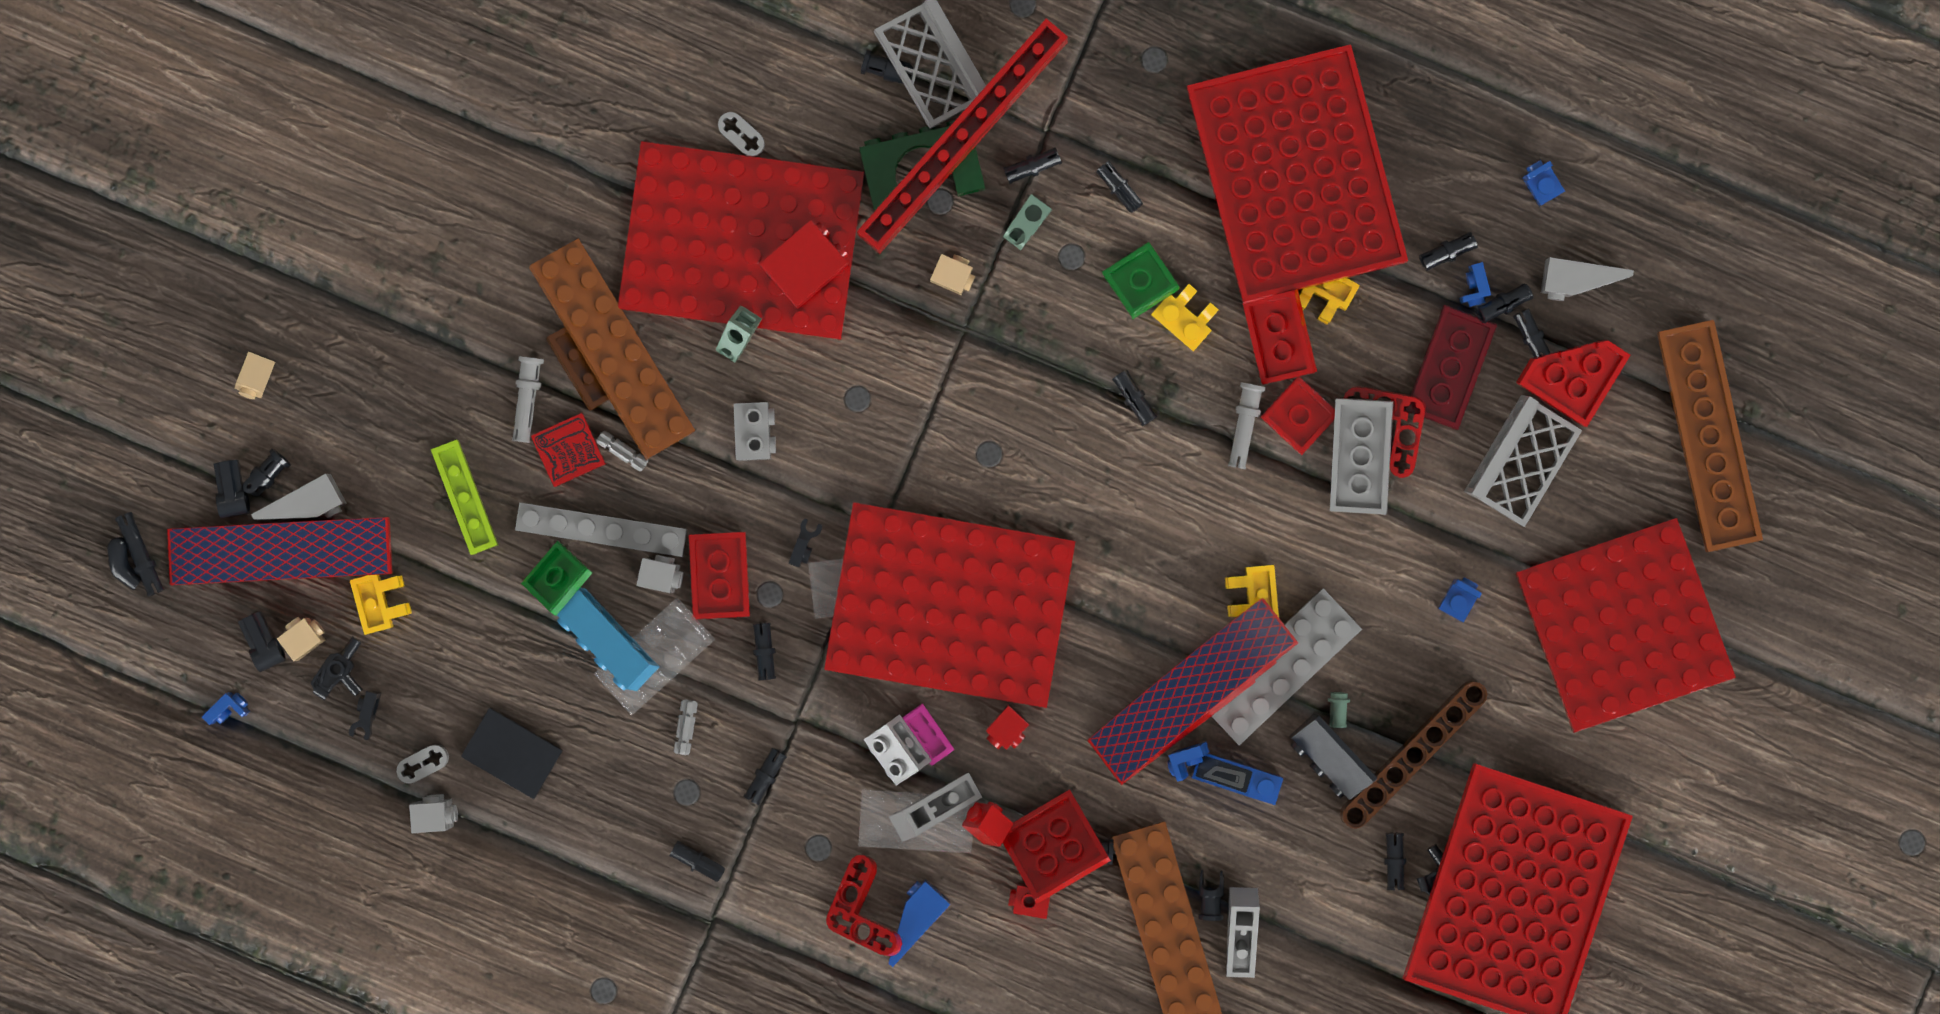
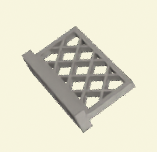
[874,0,986,129]
[1464,395,1582,527]

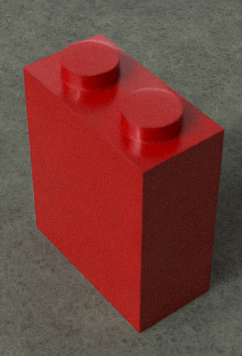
[759,220,849,309]

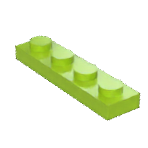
[431,440,498,555]

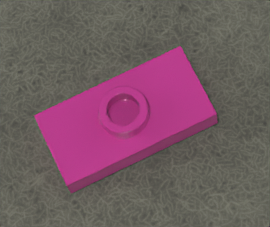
[902,703,955,766]

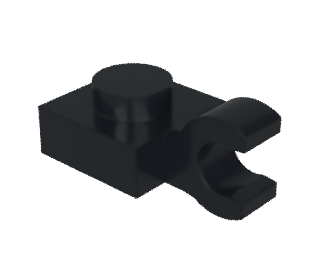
[788,519,822,568]
[349,690,381,740]

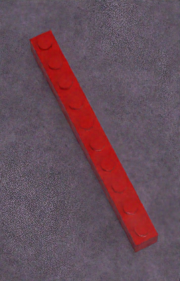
[857,18,1068,254]

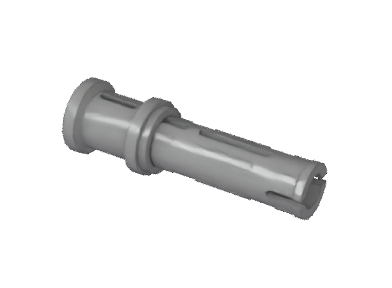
[512,356,544,443]
[1228,382,1266,469]

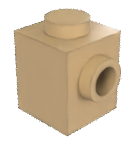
[930,254,975,295]
[234,352,275,399]
[277,617,326,661]

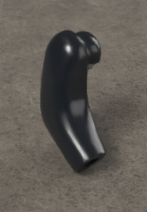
[107,537,142,591]

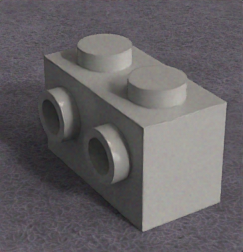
[734,402,776,461]
[636,555,684,593]
[864,714,932,786]
[409,794,458,833]

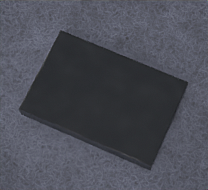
[461,708,563,799]

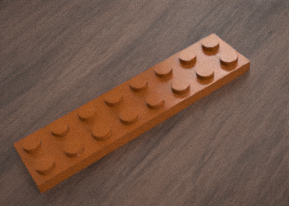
[529,238,695,460]
[1657,320,1763,552]
[1111,821,1222,1014]

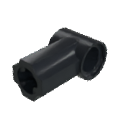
[213,460,250,518]
[238,612,286,672]

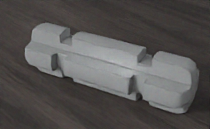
[596,431,649,471]
[673,699,698,755]

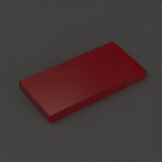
[1405,305,1497,430]

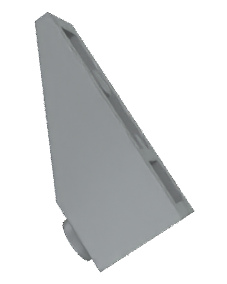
[1540,257,1634,301]
[251,474,347,520]
[889,773,982,842]
[1226,887,1260,978]

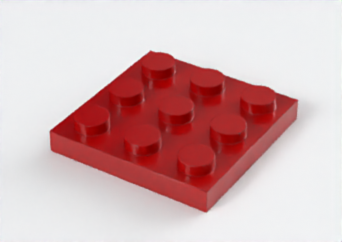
[1003,790,1111,904]

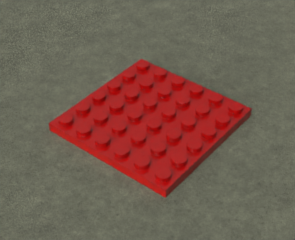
[1516,518,1736,733]

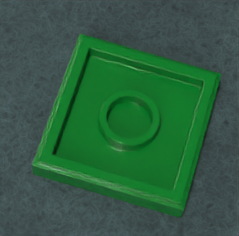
[1102,242,1180,319]
[521,540,592,616]

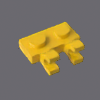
[1299,278,1360,325]
[1151,284,1219,351]
[1225,565,1279,617]
[350,575,412,635]

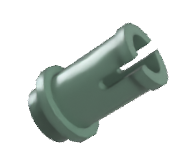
[1328,692,1350,728]

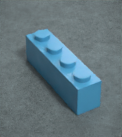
[557,587,660,691]

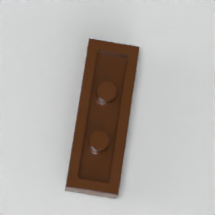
[546,327,609,411]

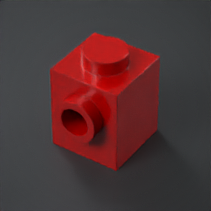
[986,705,1029,750]
[962,802,1014,847]
[1008,883,1050,919]

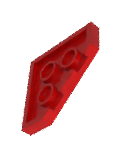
[1516,340,1630,427]

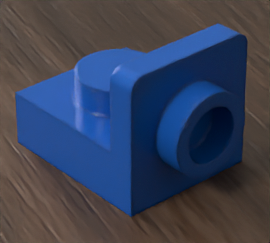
[1522,160,1565,207]
[1460,262,1491,307]
[1438,577,1482,623]
[202,692,250,725]
[1168,742,1210,782]

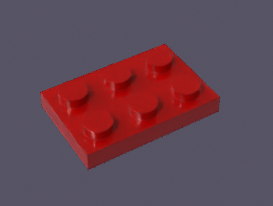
[1243,289,1317,385]
[689,532,750,619]

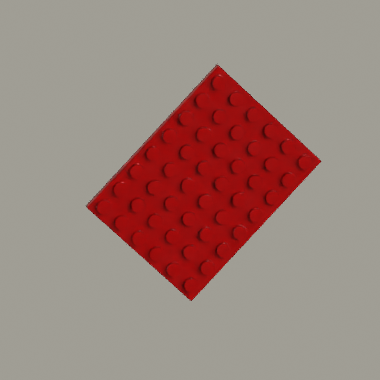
[1187,44,1408,304]
[618,141,864,340]
[824,502,1076,708]
[1402,763,1633,1014]

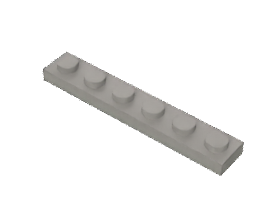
[515,503,687,557]

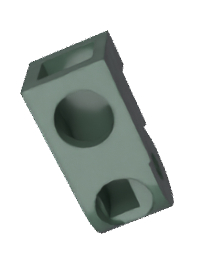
[1003,194,1053,250]
[716,305,762,363]

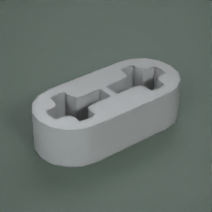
[718,112,765,157]
[396,744,449,783]

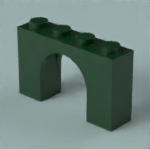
[859,120,985,211]

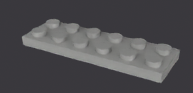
[1211,588,1362,745]

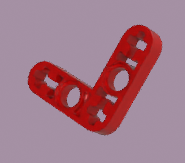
[1344,386,1426,478]
[826,855,902,956]

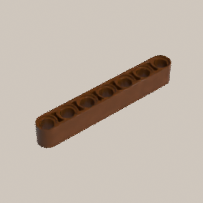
[1340,681,1488,829]

